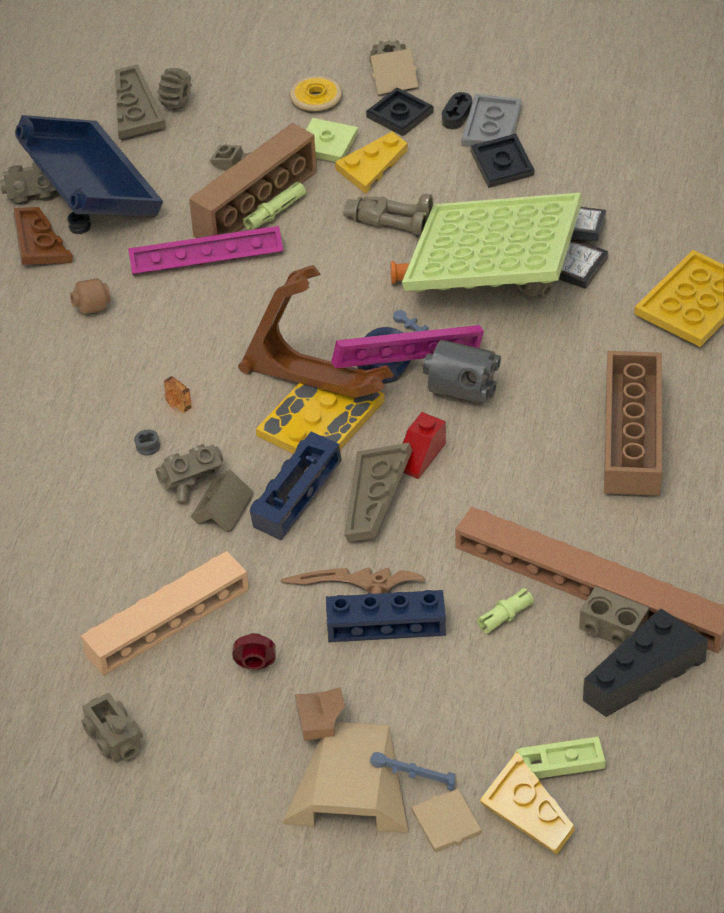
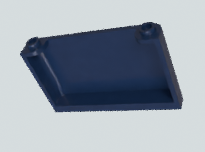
[15,115,163,217]

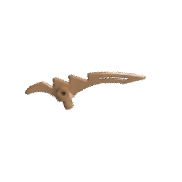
[281,567,425,594]

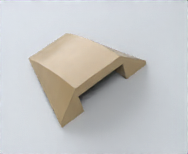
[283,722,408,833]

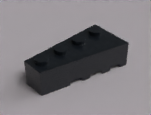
[583,608,708,717]

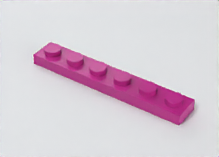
[128,226,283,275]
[331,325,484,368]

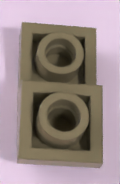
[210,144,252,171]

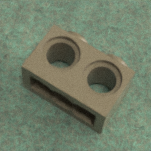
[579,586,649,646]

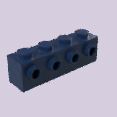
[326,590,446,643]

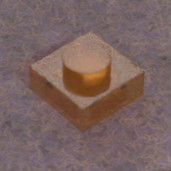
[164,376,192,413]

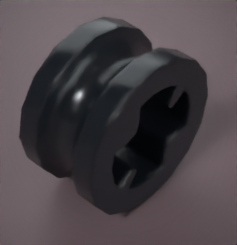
[67,212,91,234]

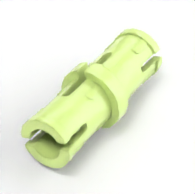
[477,588,534,634]

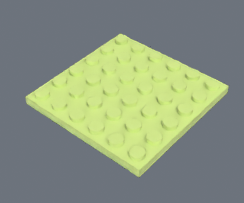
[402,192,582,292]

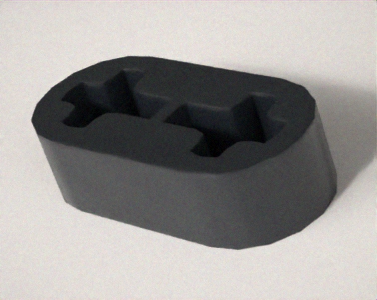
[442,92,472,129]

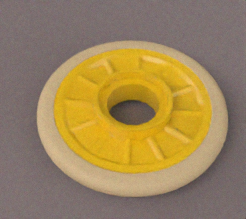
[290,76,342,111]

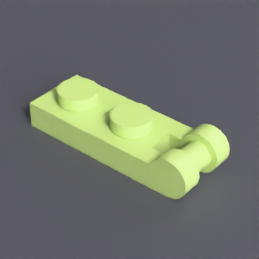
[514,736,606,779]

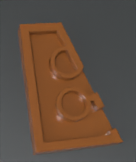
[14,207,73,265]

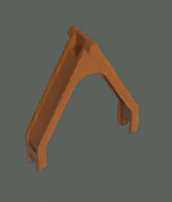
[238,265,394,398]

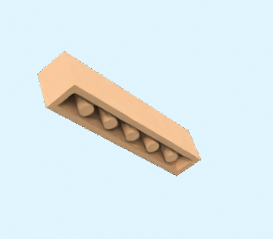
[81,551,249,676]

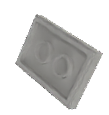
[461,94,522,147]

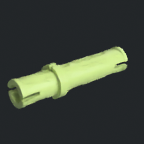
[243,182,306,230]

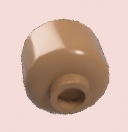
[70,278,110,314]

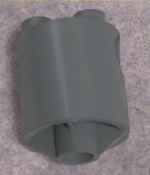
[423,340,501,404]

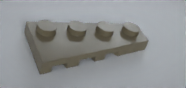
[115,64,165,139]
[344,443,413,542]

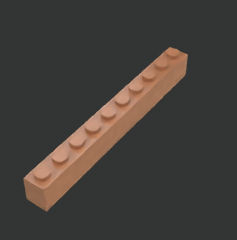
[455,506,724,654]

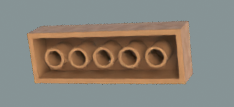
[189,123,317,238]
[604,351,662,496]

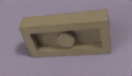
[191,470,253,532]

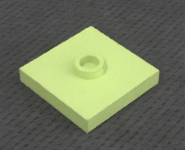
[306,118,358,162]

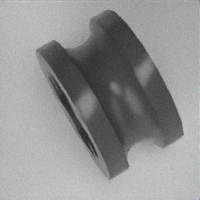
[134,429,160,455]

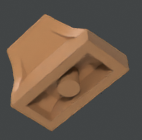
[295,687,345,741]

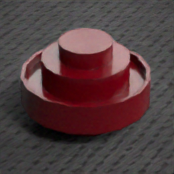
[232,633,276,670]

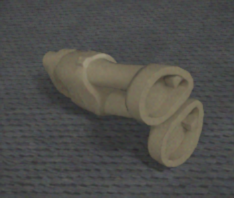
[343,194,433,236]

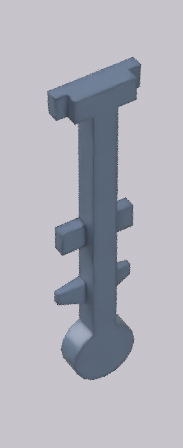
[393,310,429,332]
[370,752,455,791]

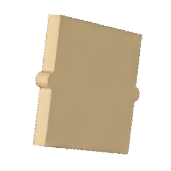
[370,48,418,95]
[411,789,482,852]

